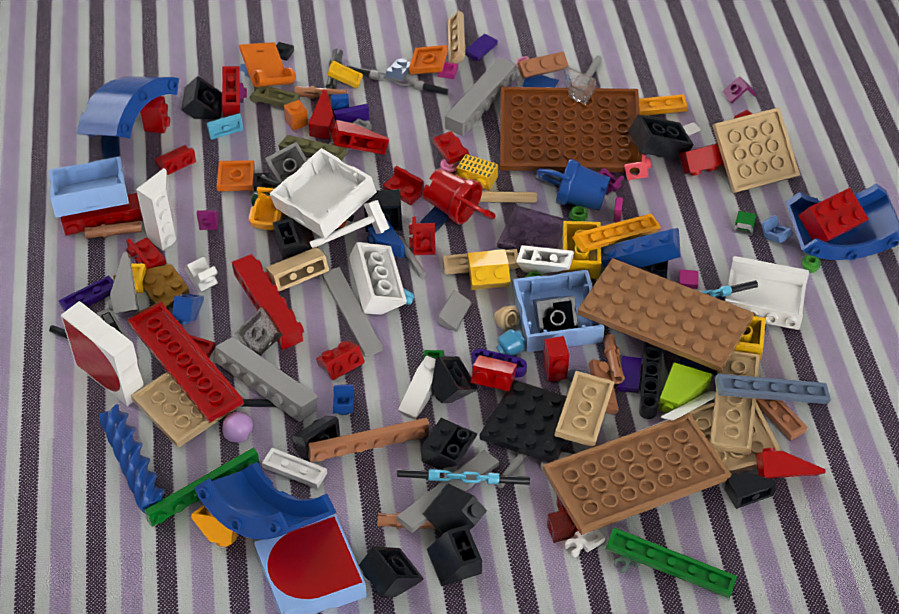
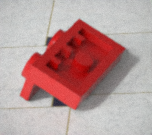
[154,145,196,175]
[383,166,424,205]
[409,216,436,255]
[126,237,167,269]

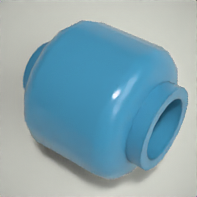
[496,329,526,356]

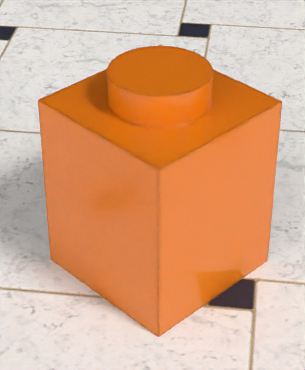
[284,100,308,131]

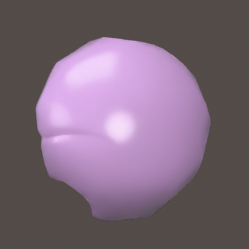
[222,411,254,443]

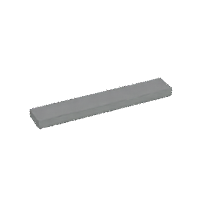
[322,267,383,357]
[397,450,499,533]

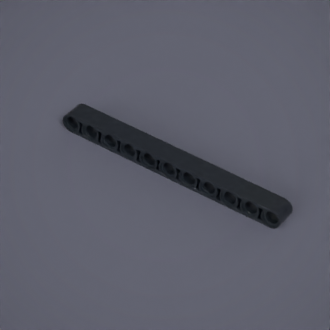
[639,261,668,419]

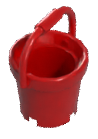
[423,169,496,225]

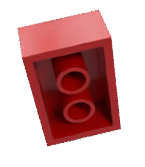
[798,188,869,243]

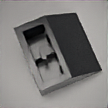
[273,218,319,260]
[421,418,477,469]
[427,525,482,586]

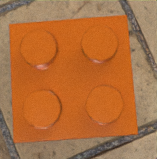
[409,45,448,75]
[217,160,255,191]

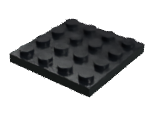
[479,380,569,463]

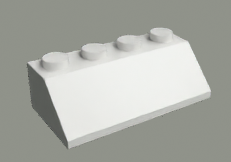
[136,168,177,250]
[349,242,407,315]

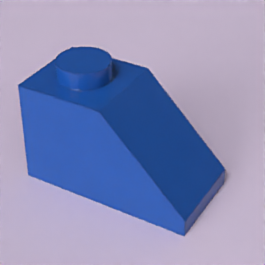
[367,220,405,258]
[172,293,204,324]

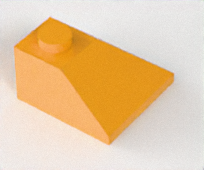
[191,505,238,547]

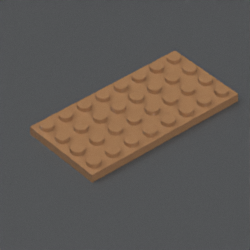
[577,258,754,372]
[542,413,731,535]

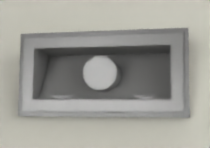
[438,290,471,331]

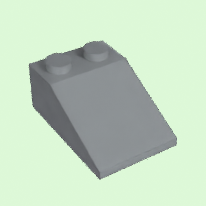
[108,252,139,314]

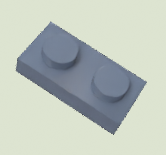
[386,59,411,80]

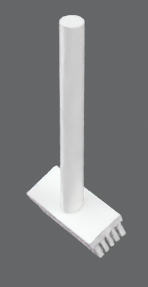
[310,200,390,248]

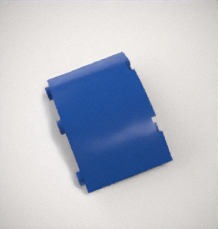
[77,76,179,139]
[785,183,899,260]
[194,462,337,540]

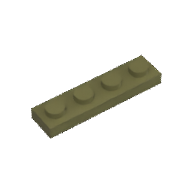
[278,135,347,161]

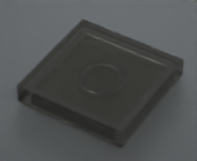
[235,307,283,356]

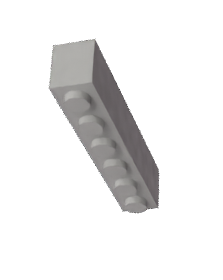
[445,57,517,136]
[214,337,318,422]

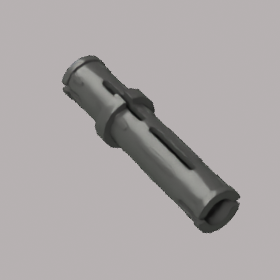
[326,48,343,89]

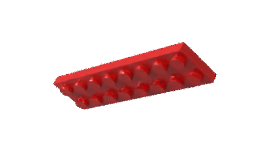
[128,302,244,423]

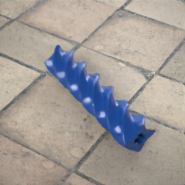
[99,404,165,513]

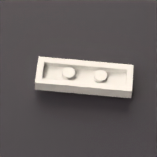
[262,448,327,489]

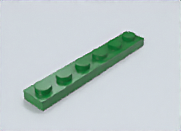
[145,447,260,527]
[605,527,737,598]

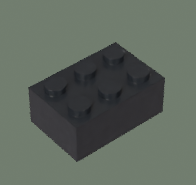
[628,114,694,161]

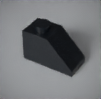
[724,471,776,509]

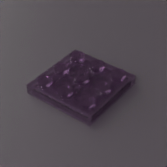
[497,205,568,254]

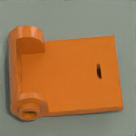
[238,42,296,87]

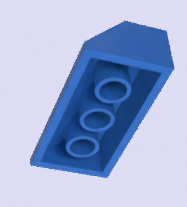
[601,228,681,268]

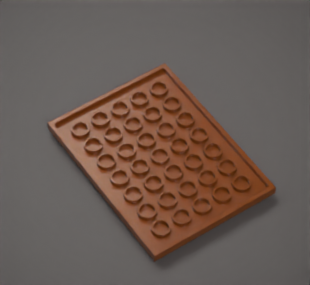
[500,87,642,173]

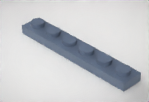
[715,374,831,404]

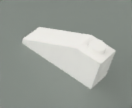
[516,245,574,274]
[398,356,436,420]

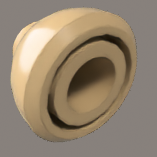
[494,306,520,332]

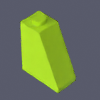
[658,362,712,413]

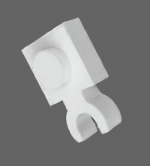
[565,529,605,557]

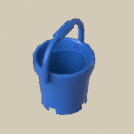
[537,159,610,211]

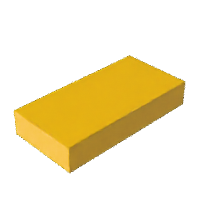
[327,60,363,89]

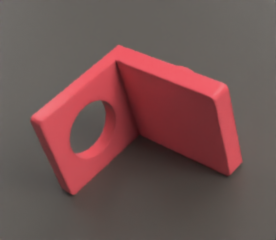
[624,154,651,180]

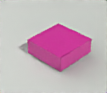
[438,62,458,79]
[613,197,623,223]
[679,269,698,289]

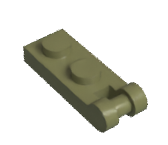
[249,86,300,108]

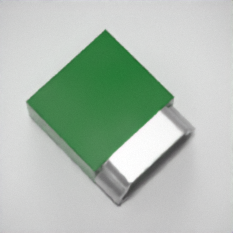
[734,211,756,236]

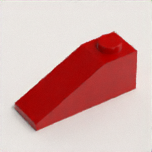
[222,66,240,118]
[308,89,335,139]
[332,120,389,155]
[756,448,826,479]

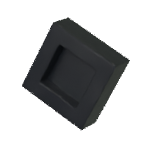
[276,42,294,61]
[253,172,272,191]

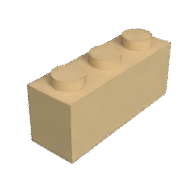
[266,247,329,291]

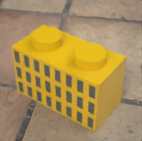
[457,154,498,191]

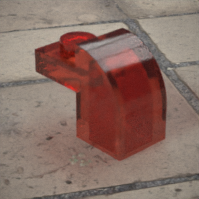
[547,496,578,543]

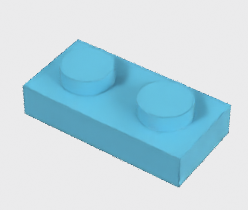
[207,113,244,140]

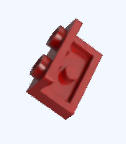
[433,131,469,165]
[316,341,365,380]

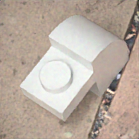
[184,257,218,292]

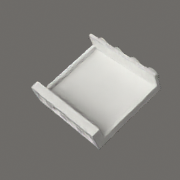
[725,256,809,330]

